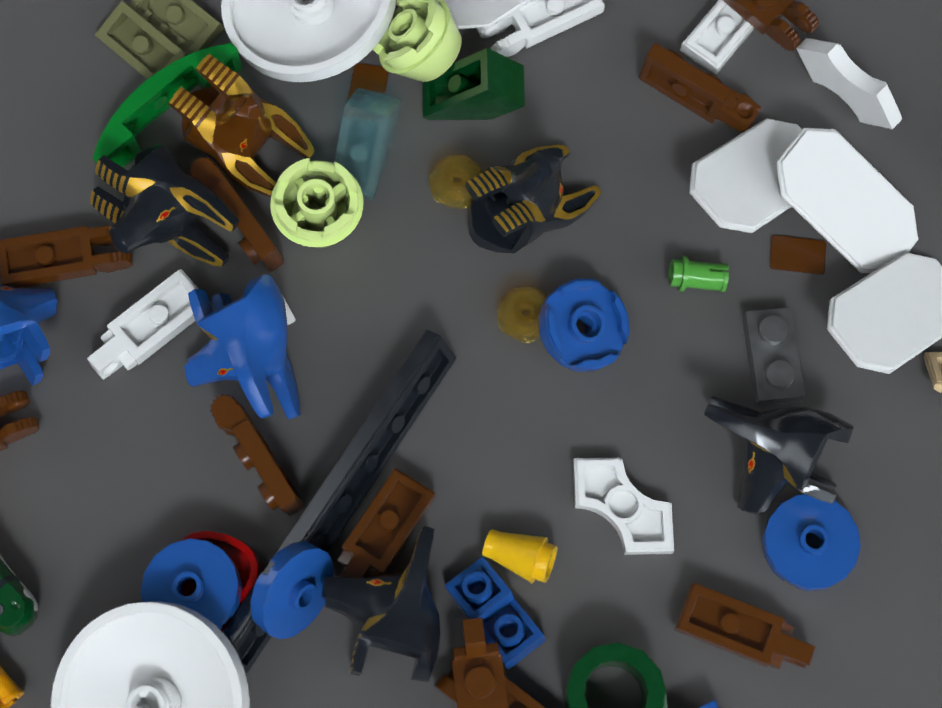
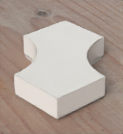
[796,38,902,129]
[573,457,674,555]

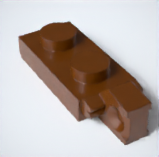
[638,43,761,133]
[337,468,436,578]
[674,582,816,669]
[452,618,509,708]

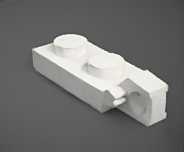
[87,269,212,380]

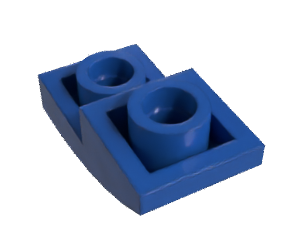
[444,557,546,671]

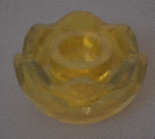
[428,154,483,209]
[497,286,548,343]

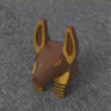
[168,54,315,198]

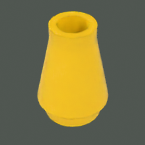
[482,529,558,584]

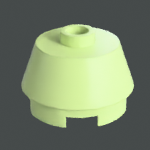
[373,0,462,82]
[270,158,364,248]

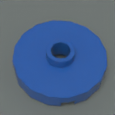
[539,279,630,372]
[762,494,861,591]
[140,539,242,629]
[251,541,334,639]

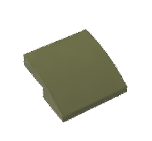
[95,0,225,79]

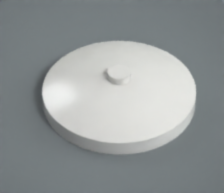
[221,0,397,82]
[51,602,250,708]

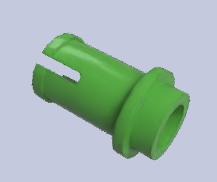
[668,255,729,292]

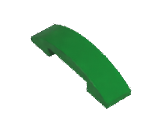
[92,43,242,168]

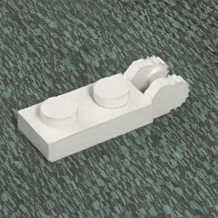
[477,0,605,57]

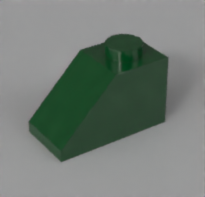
[423,48,525,120]

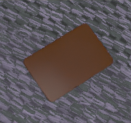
[346,63,389,116]
[770,235,826,275]

